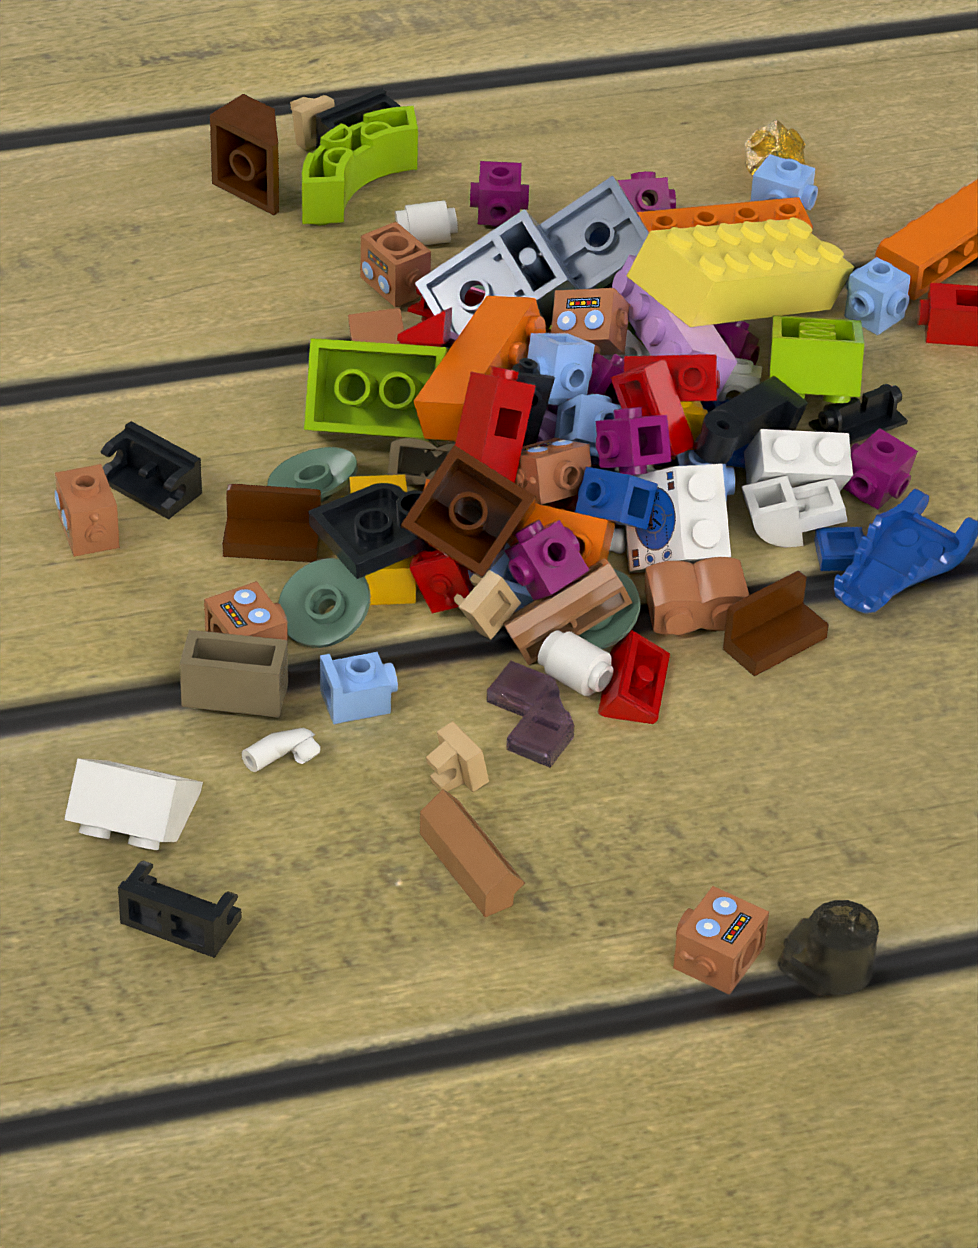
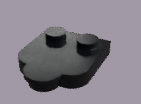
[308,483,429,579]

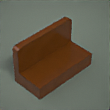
[222,484,321,563]
[723,570,829,676]

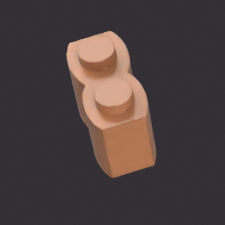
[644,557,749,635]

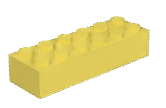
[626,217,854,327]

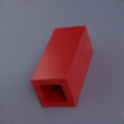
[917,282,978,347]
[455,366,536,483]

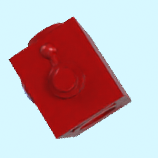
[409,545,476,614]

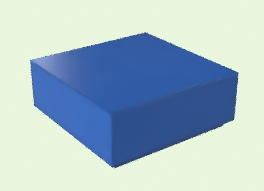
[814,527,864,571]

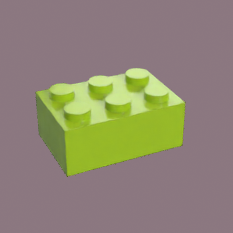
[769,315,864,403]
[304,338,449,441]

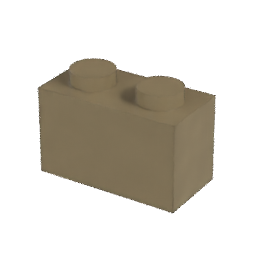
[180,630,288,717]

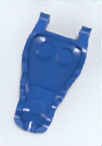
[834,489,978,614]

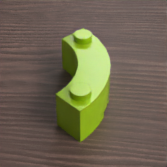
[302,105,418,225]

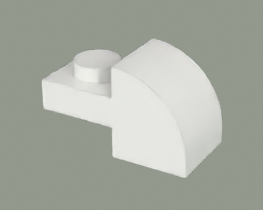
[742,475,847,548]

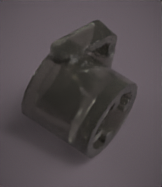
[777,900,879,997]

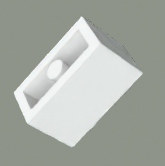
[744,429,853,492]

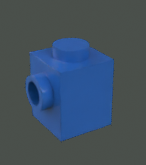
[575,467,658,530]

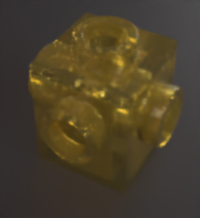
[745,119,805,176]

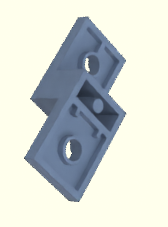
[415,176,649,335]

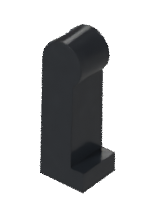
[693,376,808,464]

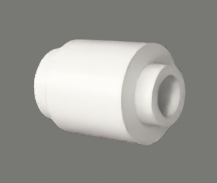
[395,200,458,245]
[538,630,613,696]

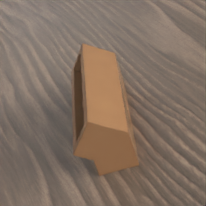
[503,558,632,666]
[420,789,525,917]

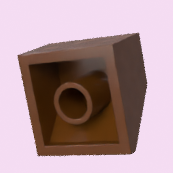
[210,94,279,216]
[401,445,536,578]

